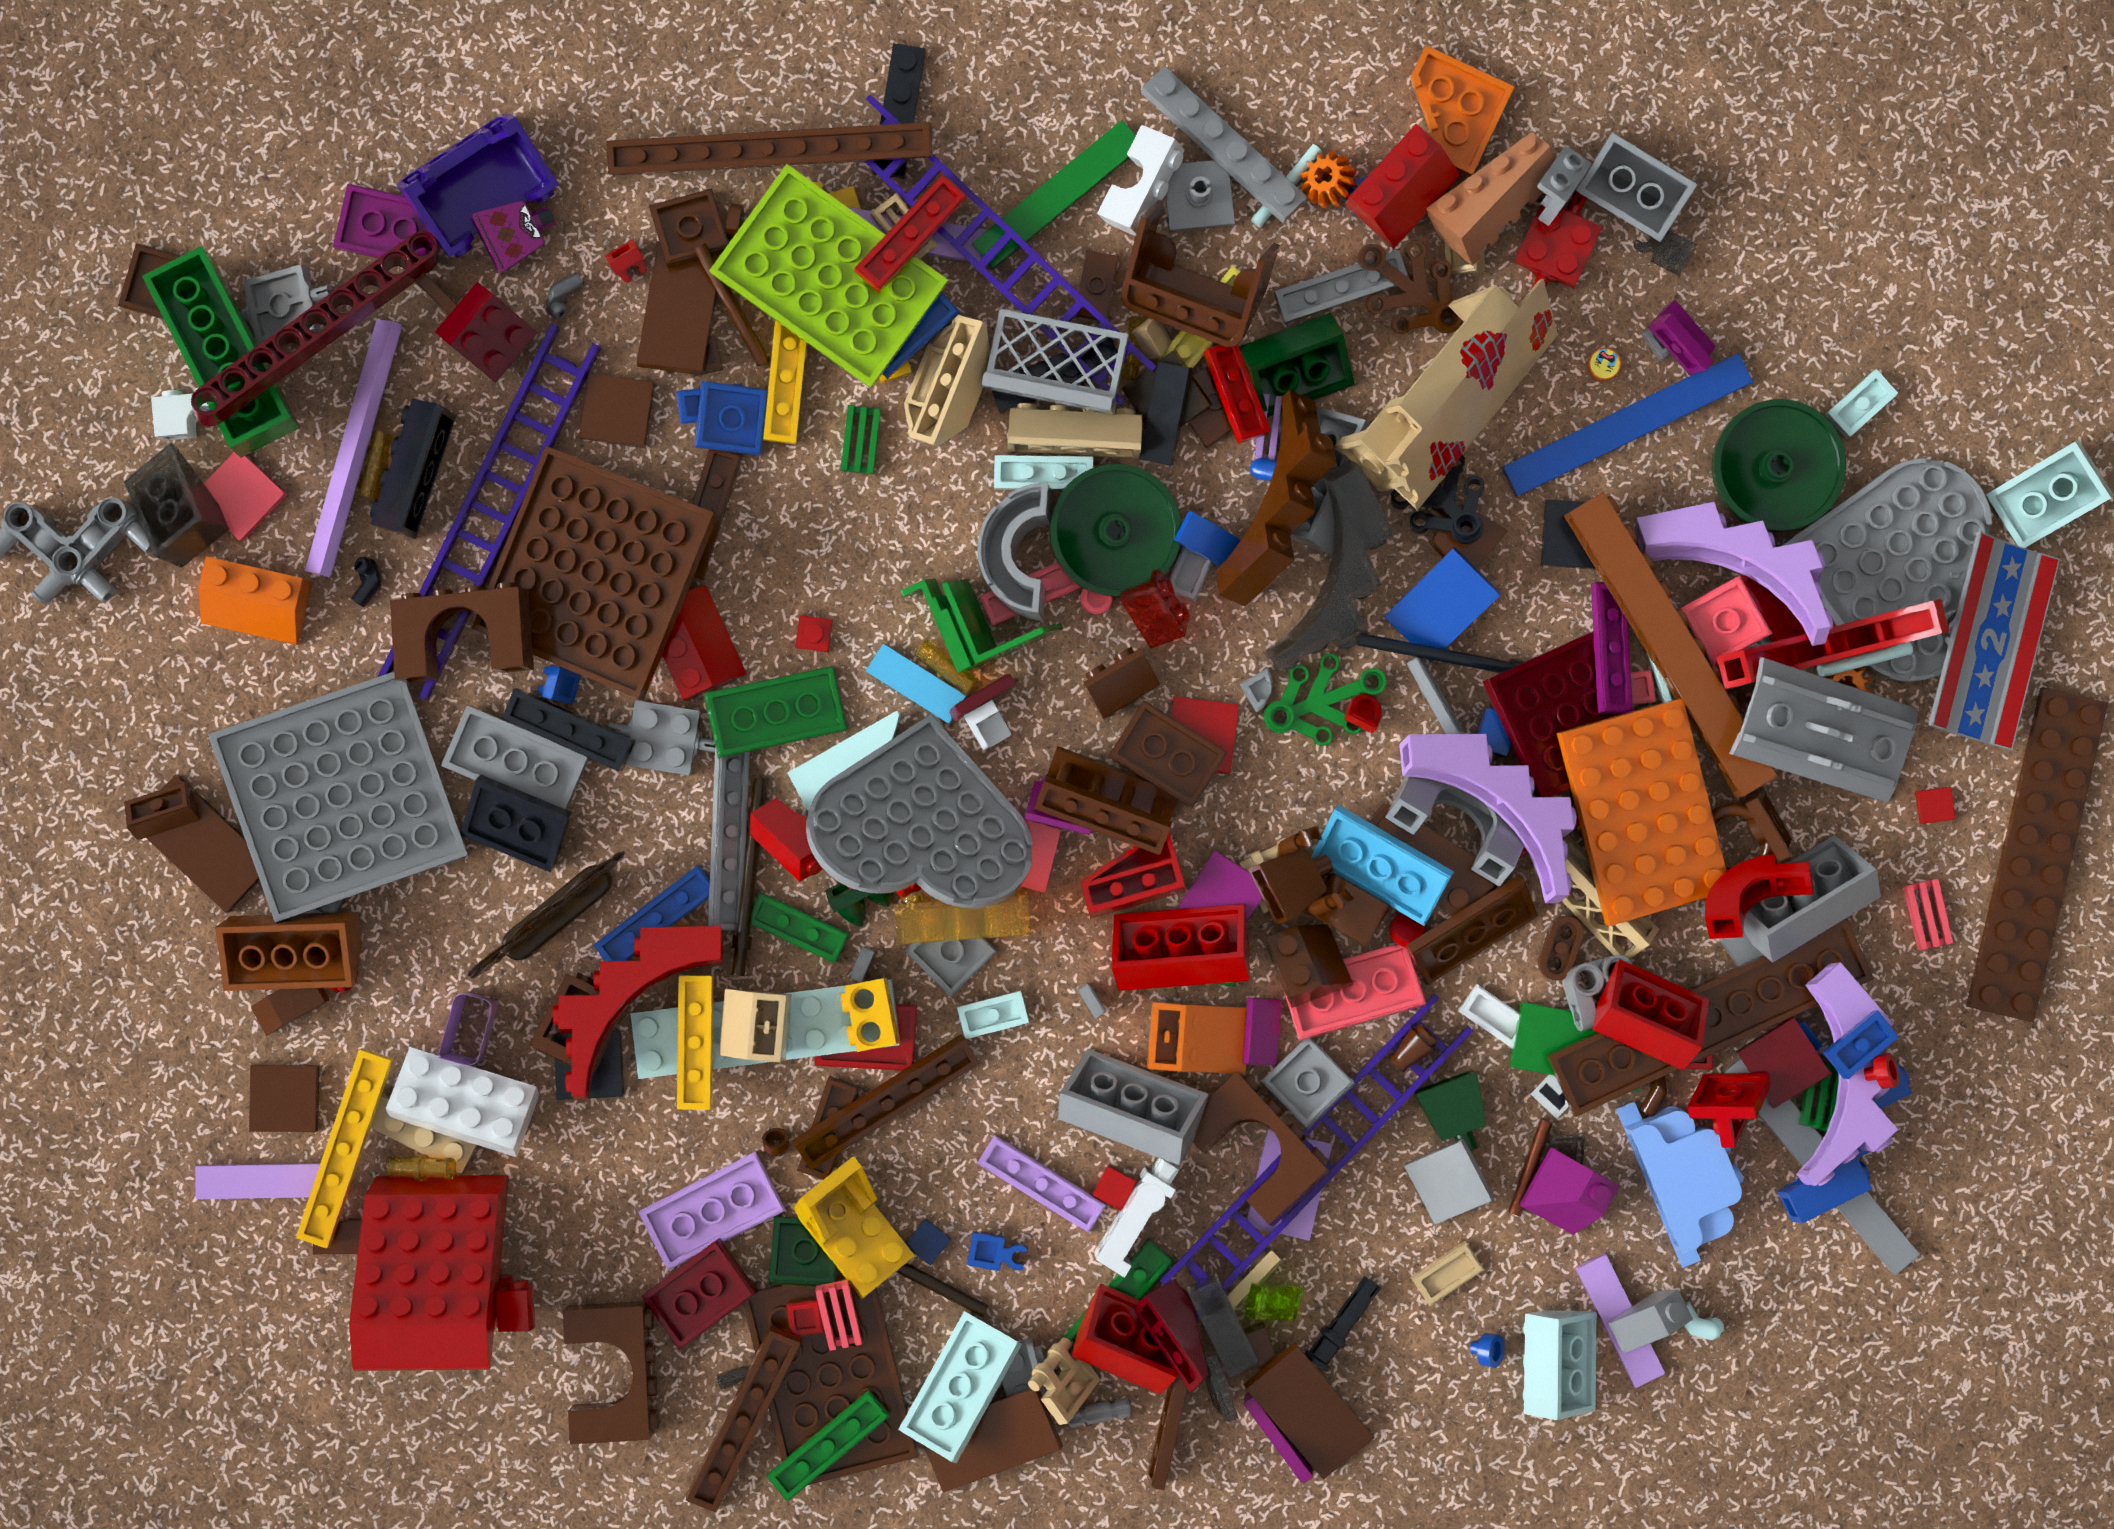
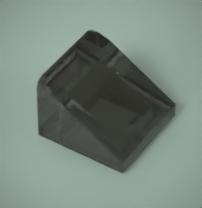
[1548,1133,1585,1164]

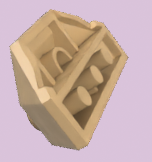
[904,315,990,447]

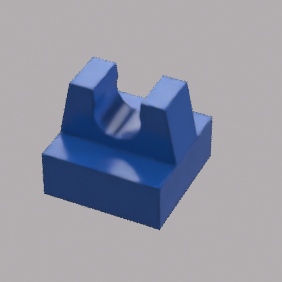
[537,665,581,705]

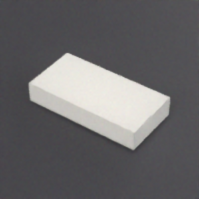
[1458,984,1519,1048]

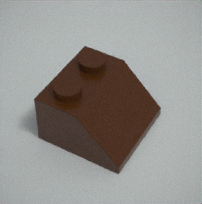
[1266,924,1353,1008]

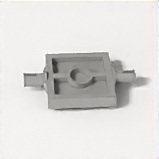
[240,264,334,345]
[608,700,715,776]

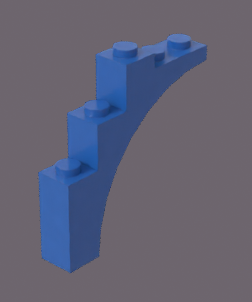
[1777,1052,1912,1223]

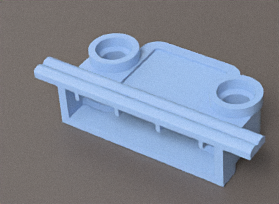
[1616,1101,1744,1268]

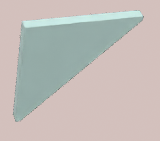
[788,711,901,812]

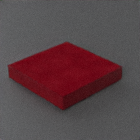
[1736,1017,1831,1108]

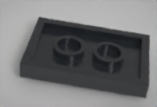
[460,775,572,872]

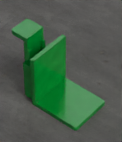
[900,578,1064,673]

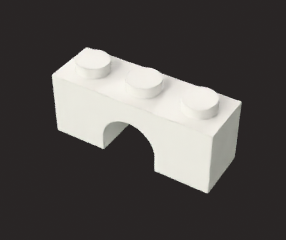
[1097,125,1184,236]
[151,388,210,441]

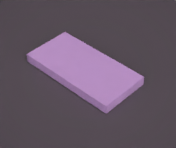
[638,1151,786,1270]

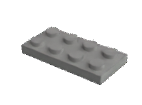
[441,705,589,810]

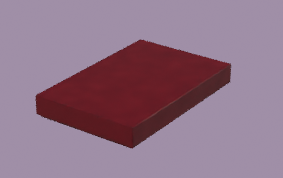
[641,1238,758,1350]

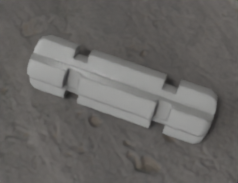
[1068,1398,1131,1428]

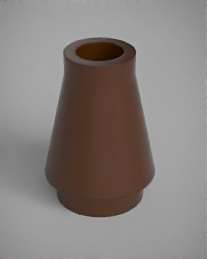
[1390,1023,1439,1073]

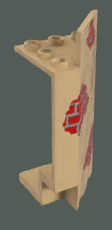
[1334,279,1558,511]

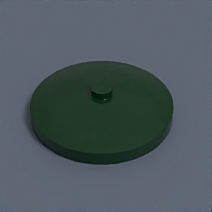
[1711,399,1846,532]
[1049,464,1181,596]

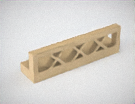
[1531,834,1659,960]

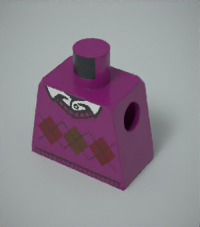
[471,201,556,275]

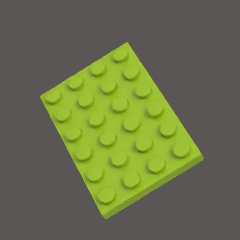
[709,164,949,389]

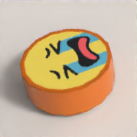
[1587,347,1621,382]

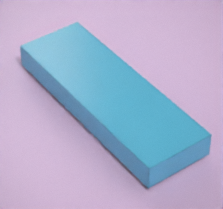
[866,644,967,724]

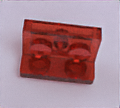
[1119,569,1190,649]

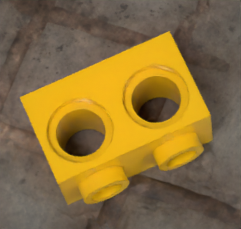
[841,978,900,1052]

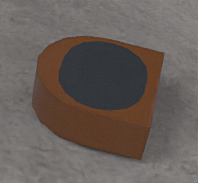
[725,203,744,241]

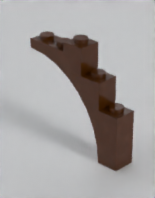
[1216,390,1337,606]

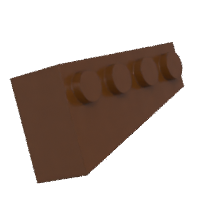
[1366,803,1495,917]

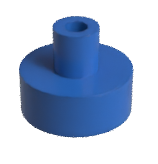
[1470,1333,1504,1368]

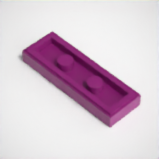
[1244,1392,1313,1484]

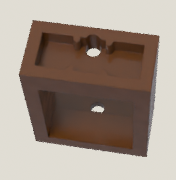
[529,972,629,1077]

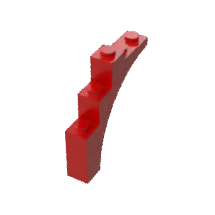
[1717,599,1949,689]
[750,798,922,898]
[553,926,723,1100]

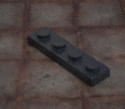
[872,43,926,179]
[991,338,1117,414]
[502,688,635,771]

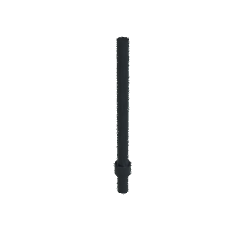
[1357,633,1525,673]

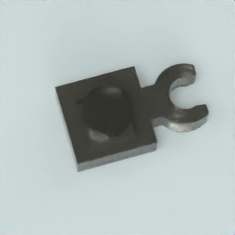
[1633,230,1697,276]

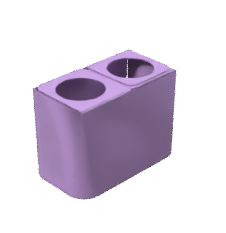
[438,992,499,1066]

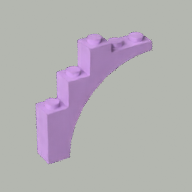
[1634,502,1833,646]
[1399,734,1577,903]
[1796,962,1898,1186]

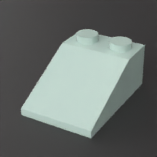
[1986,439,2114,548]

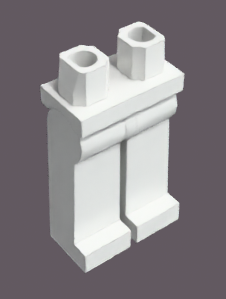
[1094,1157,1179,1278]

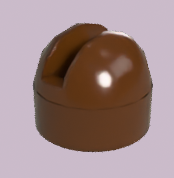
[762,1128,790,1157]

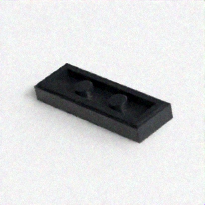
[1139,361,1192,466]

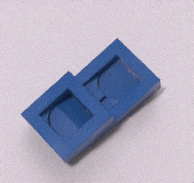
[1174,511,1241,567]

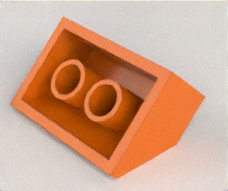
[198,556,313,645]

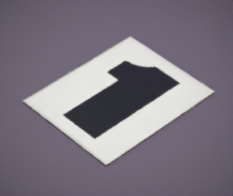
[1531,1075,1569,1119]

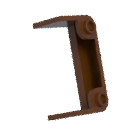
[1121,200,1280,347]

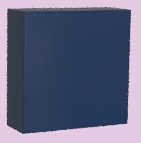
[905,1218,951,1265]

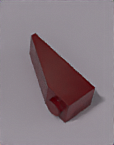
[1134,1279,1208,1392]

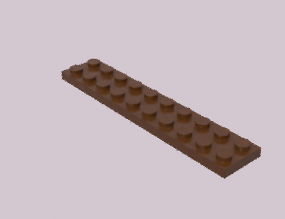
[1966,687,2108,1023]
[1546,918,1874,1117]

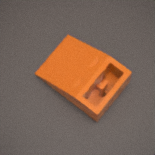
[1147,1000,1247,1074]

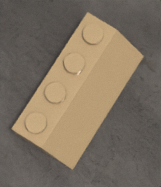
[1008,403,1142,459]

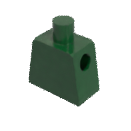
[1414,1070,1486,1151]

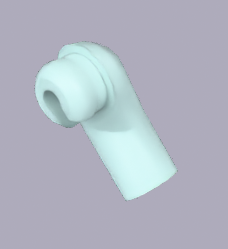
[1684,1302,1724,1340]

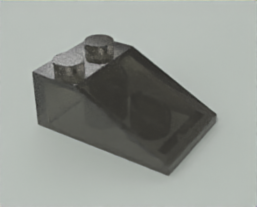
[124,443,229,568]

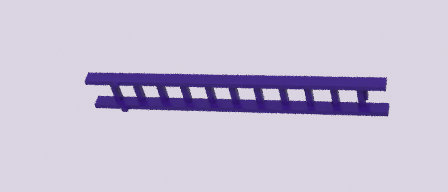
[864,95,1157,406]
[378,323,601,700]
[1160,994,1473,1318]

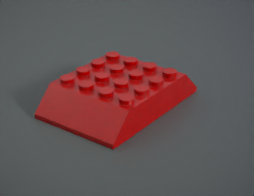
[349,1175,509,1371]

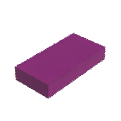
[1243,997,1282,1066]

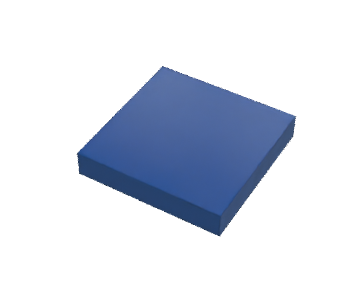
[694,381,768,456]

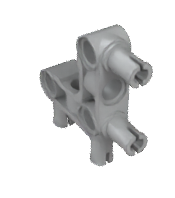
[0,497,161,606]

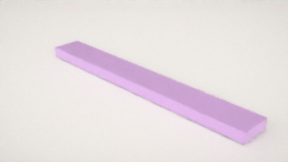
[305,319,402,577]

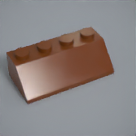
[215,912,362,991]

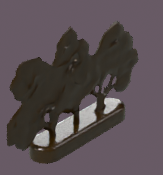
[467,851,625,978]

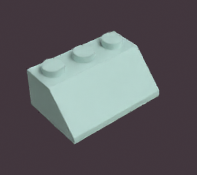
[1523,1310,1597,1420]

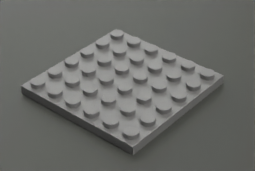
[208,672,469,923]

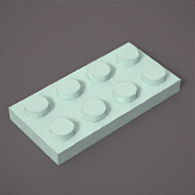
[898,1311,1022,1463]

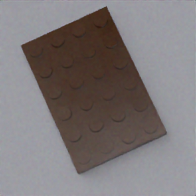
[743,1270,918,1485]

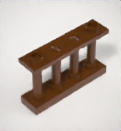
[1034,746,1178,855]

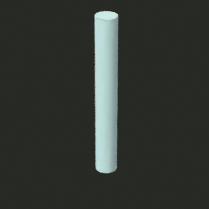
[1251,144,1323,228]
[1817,642,1913,677]

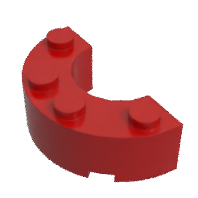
[495,1275,536,1332]

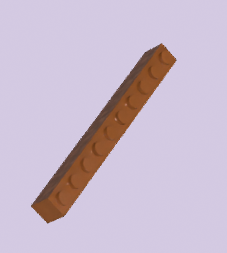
[1564,492,1777,797]

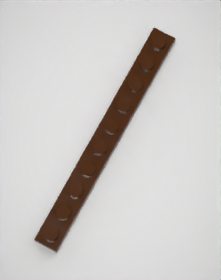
[607,122,933,175]

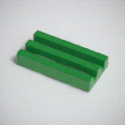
[840,405,881,475]
[1799,1062,1839,1131]

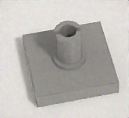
[1166,160,1235,233]

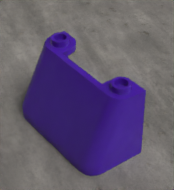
[397,114,559,258]

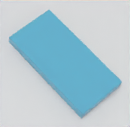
[1311,805,1454,926]

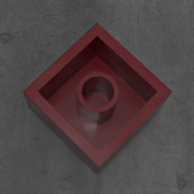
[435,282,538,383]

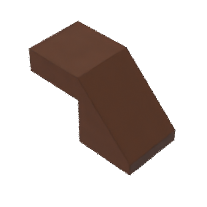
[251,988,330,1036]

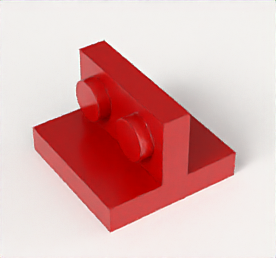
[1687,1073,1771,1148]

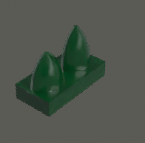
[825,883,893,927]

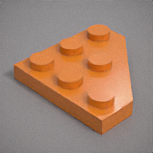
[1410,45,1515,177]

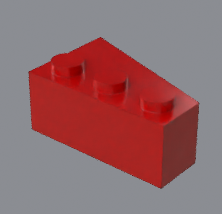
[1080,833,1185,919]

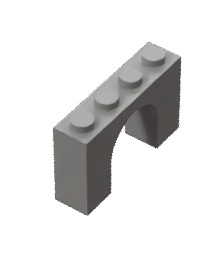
[1385,777,1524,887]

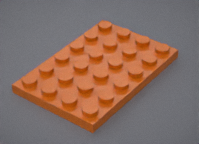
[1557,698,1727,926]

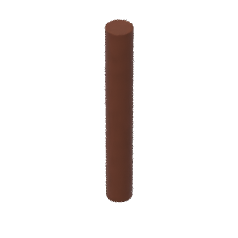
[1508,1118,1553,1216]

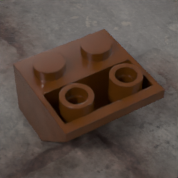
[1083,647,1160,719]

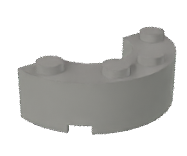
[977,483,1053,621]

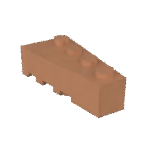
[1426,132,1555,266]

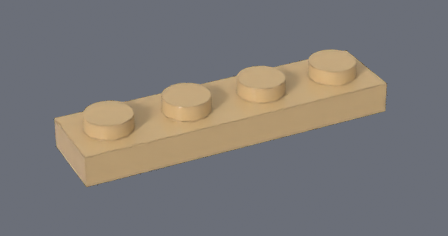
[371,1094,478,1174]

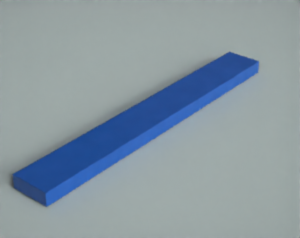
[1502,353,1753,497]

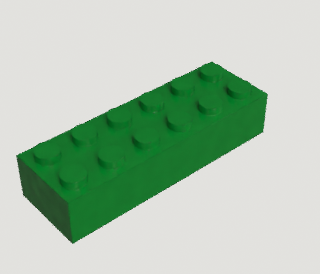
[142,246,301,458]

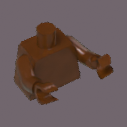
[1248,826,1355,925]

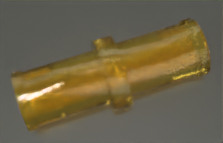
[357,431,393,499]
[914,639,979,696]
[387,1154,456,1181]

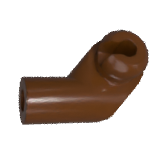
[1640,1076,1667,1117]

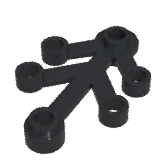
[1391,455,1484,544]

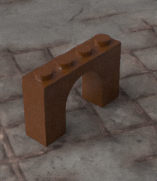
[390,582,534,683]
[1193,1072,1331,1227]
[563,1301,659,1444]

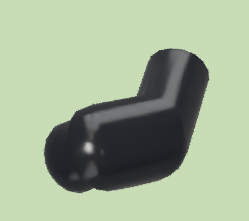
[351,557,381,607]

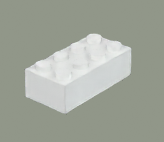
[386,1047,540,1157]

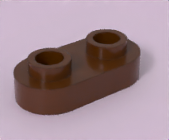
[1538,916,1584,981]

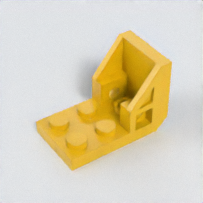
[794,1156,915,1299]

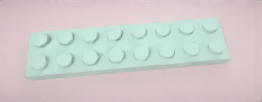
[630,979,901,1079]

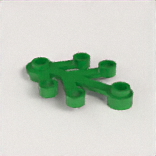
[1263,653,1386,746]

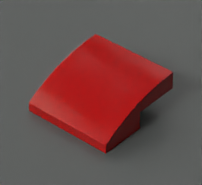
[1171,696,1239,775]

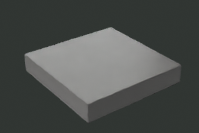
[905,905,998,997]
[1261,1038,1355,1130]
[1404,1138,1494,1224]

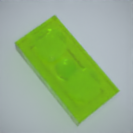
[1245,1283,1302,1320]

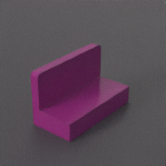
[1647,300,1715,375]

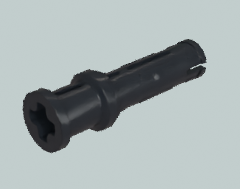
[1304,1276,1382,1372]

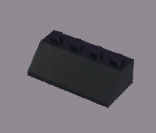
[370,399,457,539]

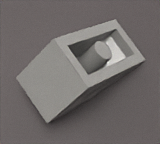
[1608,1289,1693,1353]

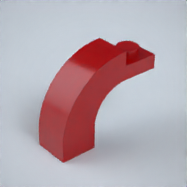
[1705,854,1814,939]

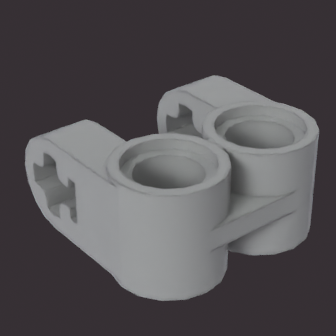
[1562,955,1633,1031]

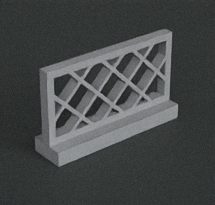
[981,309,1129,415]

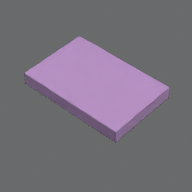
[1246,1128,1333,1241]

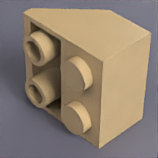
[719,989,792,1063]

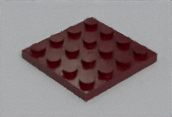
[1482,631,1621,797]

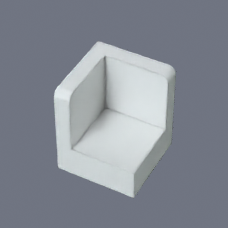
[964,700,1011,751]

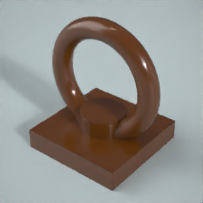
[1711,787,1796,871]

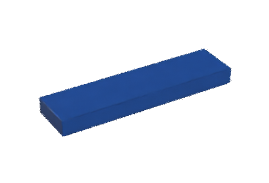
[594,865,710,961]

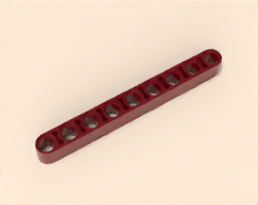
[191,231,439,427]

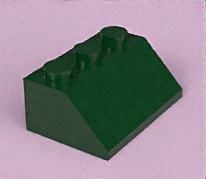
[1239,312,1355,417]

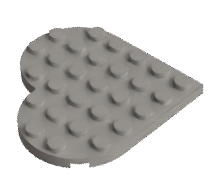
[1779,458,1992,682]
[806,714,1033,909]

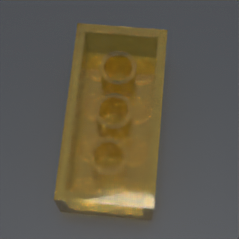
[894,887,1032,944]

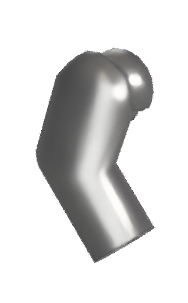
[545,272,583,319]

